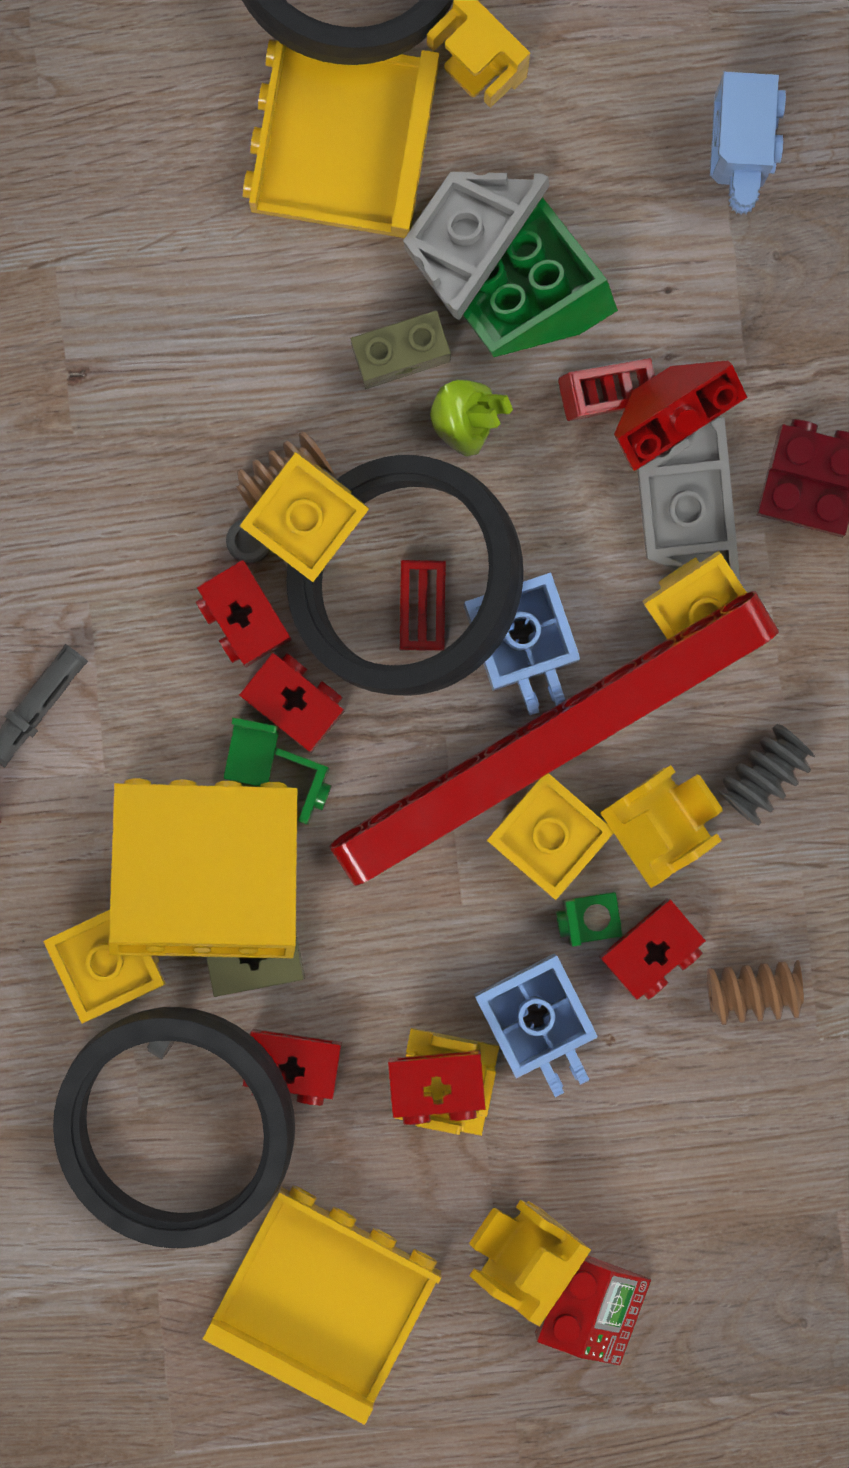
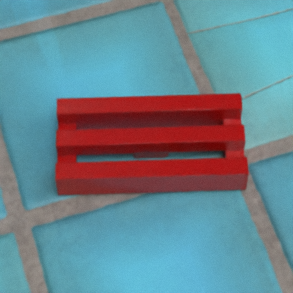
[399,560,446,651]

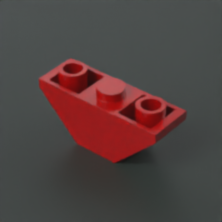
[614,360,748,471]

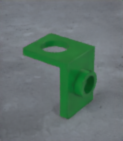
[224,717,280,786]
[275,748,332,825]
[556,892,622,947]

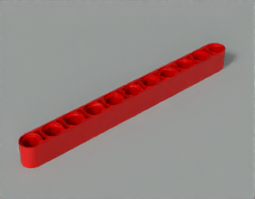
[329,591,779,886]

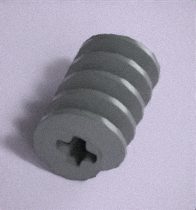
[719,724,815,826]

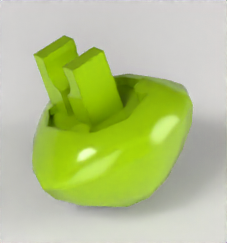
[430,380,513,457]

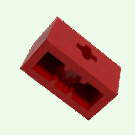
[195,560,292,668]
[239,653,345,753]
[598,898,706,1000]
[242,1029,342,1106]
[388,1050,486,1125]

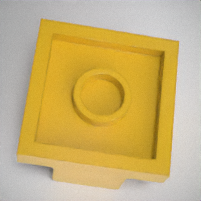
[427,0,531,108]
[240,452,369,582]
[643,551,747,639]
[600,765,723,888]
[486,773,614,900]
[43,910,166,1024]
[395,1028,499,1136]
[469,1199,591,1327]

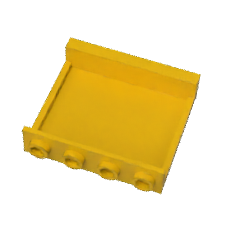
[243,39,439,238]
[109,778,297,958]
[203,1185,441,1425]

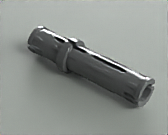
[0,644,88,768]

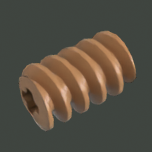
[235,431,336,511]
[707,960,804,1025]

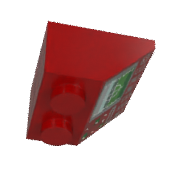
[535,1256,651,1365]

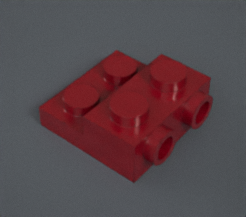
[756,419,849,538]

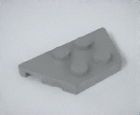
[403,172,550,319]
[637,417,740,581]

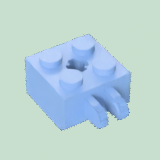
[710,72,786,215]
[464,572,580,715]
[474,953,598,1097]

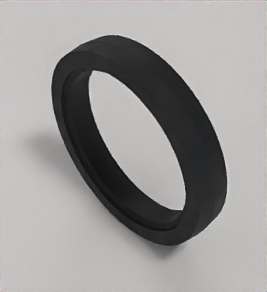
[242,0,454,65]
[286,455,524,696]
[53,1007,295,1248]

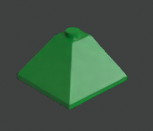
[463,197,618,357]

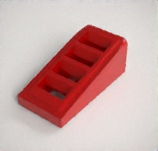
[558,358,655,421]

